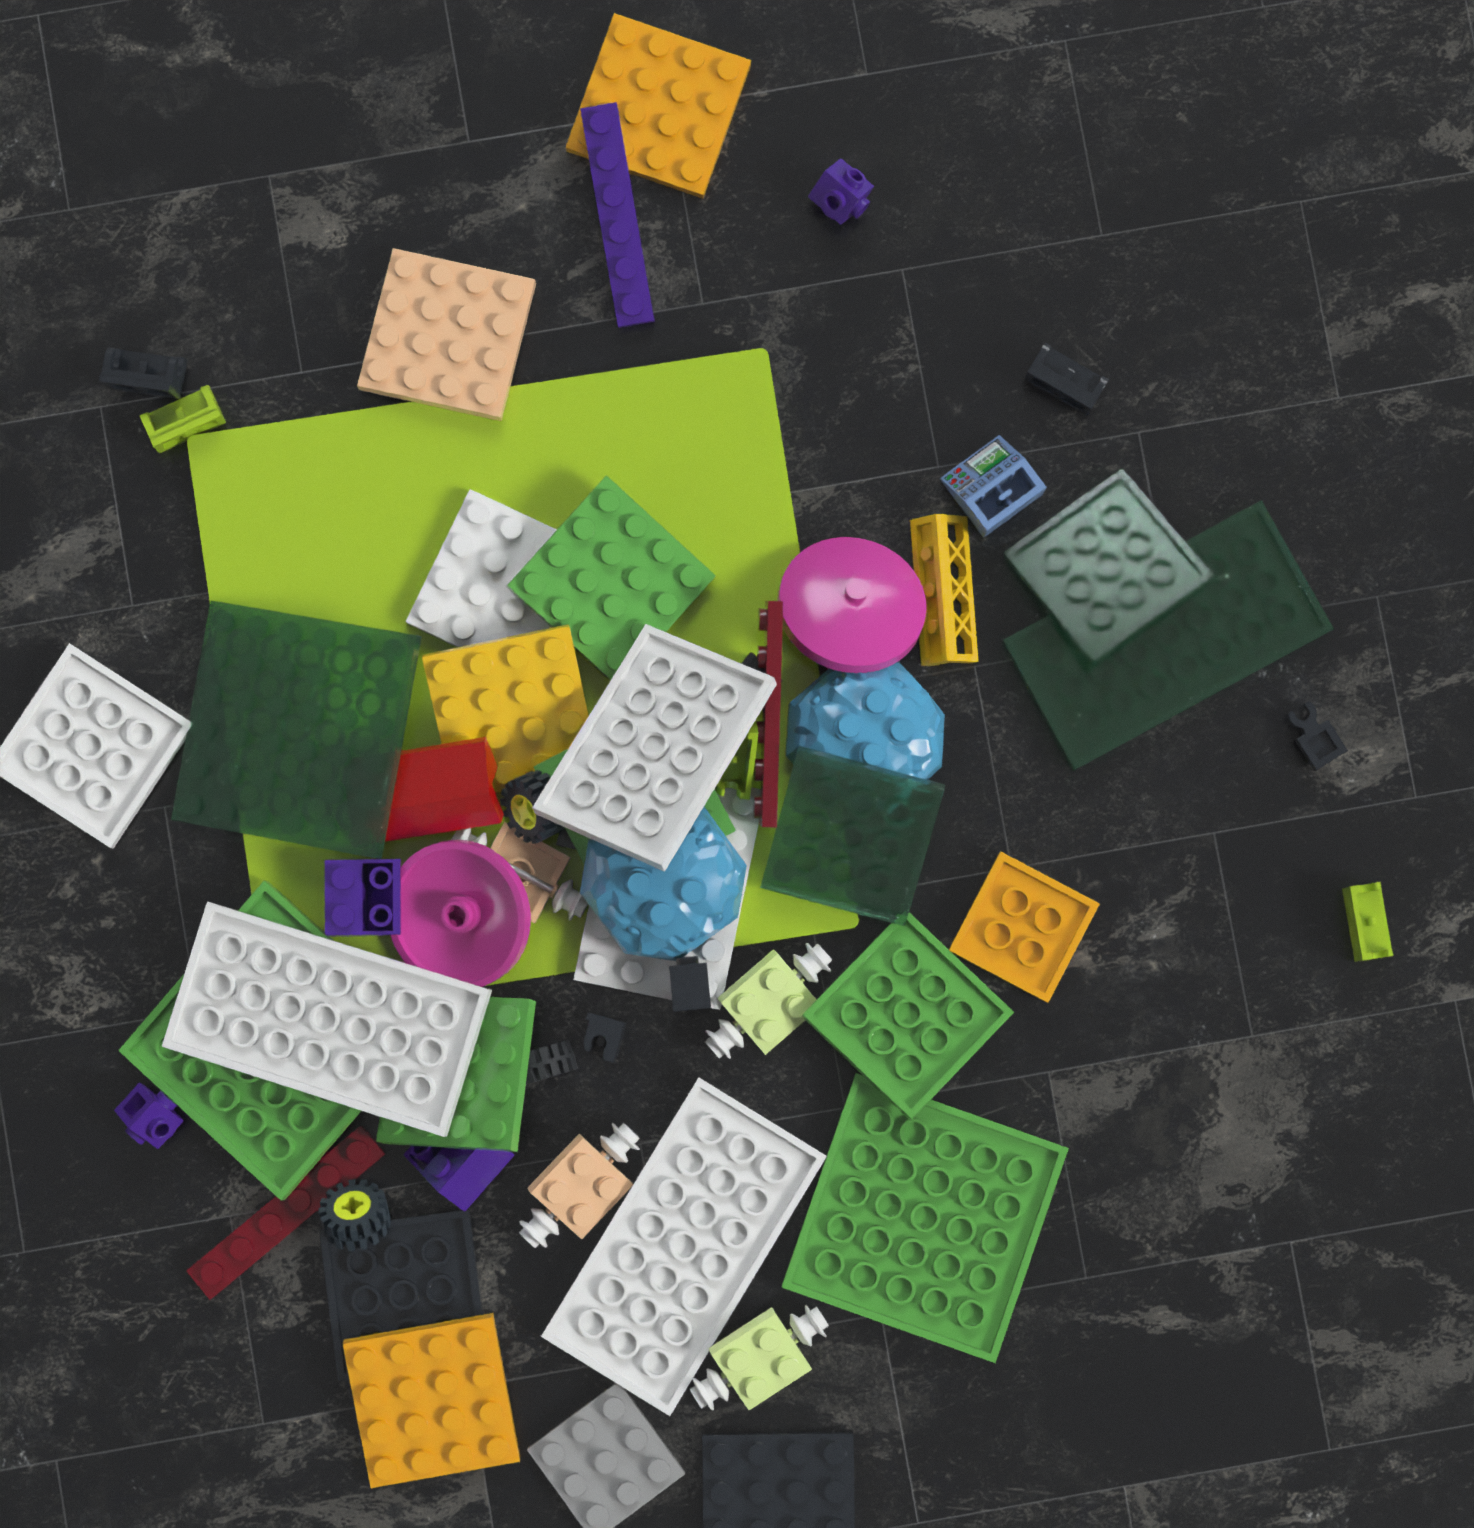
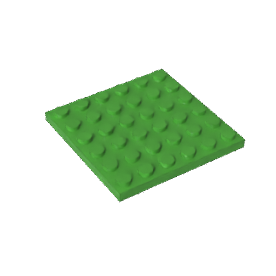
[119,880,361,1200]
[781,1073,1069,1363]

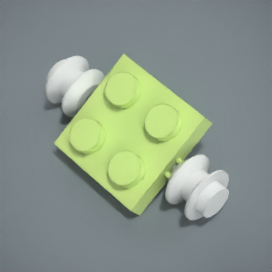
[705,943,832,1059]
[690,1304,829,1411]

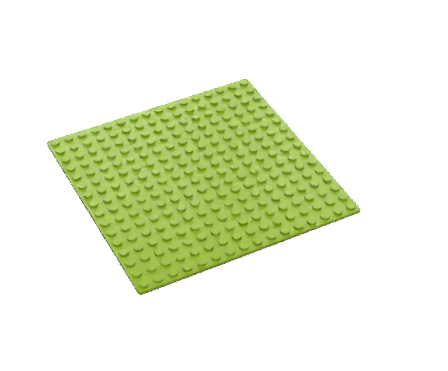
[187,348,859,986]

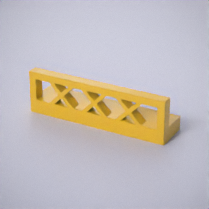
[910,514,978,666]

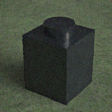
[669,956,711,1012]

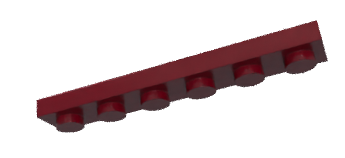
[753,601,783,828]
[187,1125,386,1300]

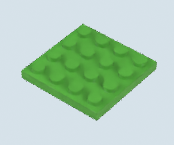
[506,475,716,681]
[802,909,1014,1121]
[376,997,536,1152]

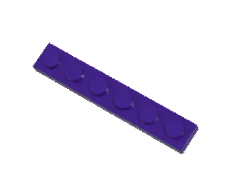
[580,102,655,328]

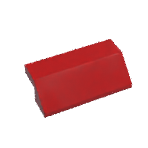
[345,737,504,845]

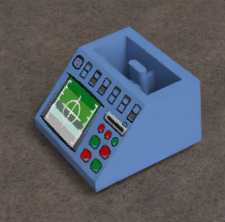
[940,435,1047,538]

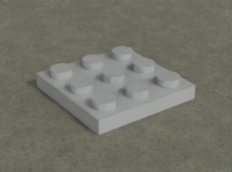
[527,1383,685,1528]

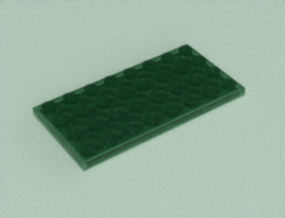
[1002,500,1334,771]

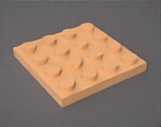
[357,248,536,421]

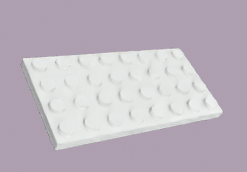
[162,902,492,1137]
[541,1078,827,1416]

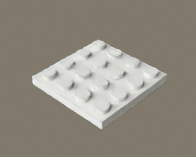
[406,489,557,647]
[0,643,195,849]

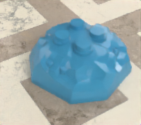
[785,661,945,816]
[580,807,747,961]

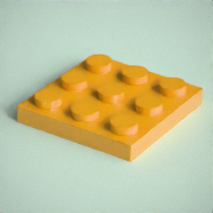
[948,851,1099,1003]

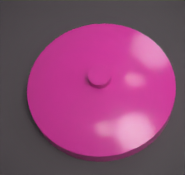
[777,537,926,673]
[390,840,531,987]

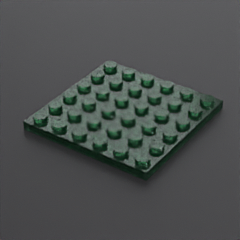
[171,601,422,859]

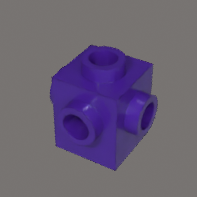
[808,159,874,225]
[114,1082,183,1149]

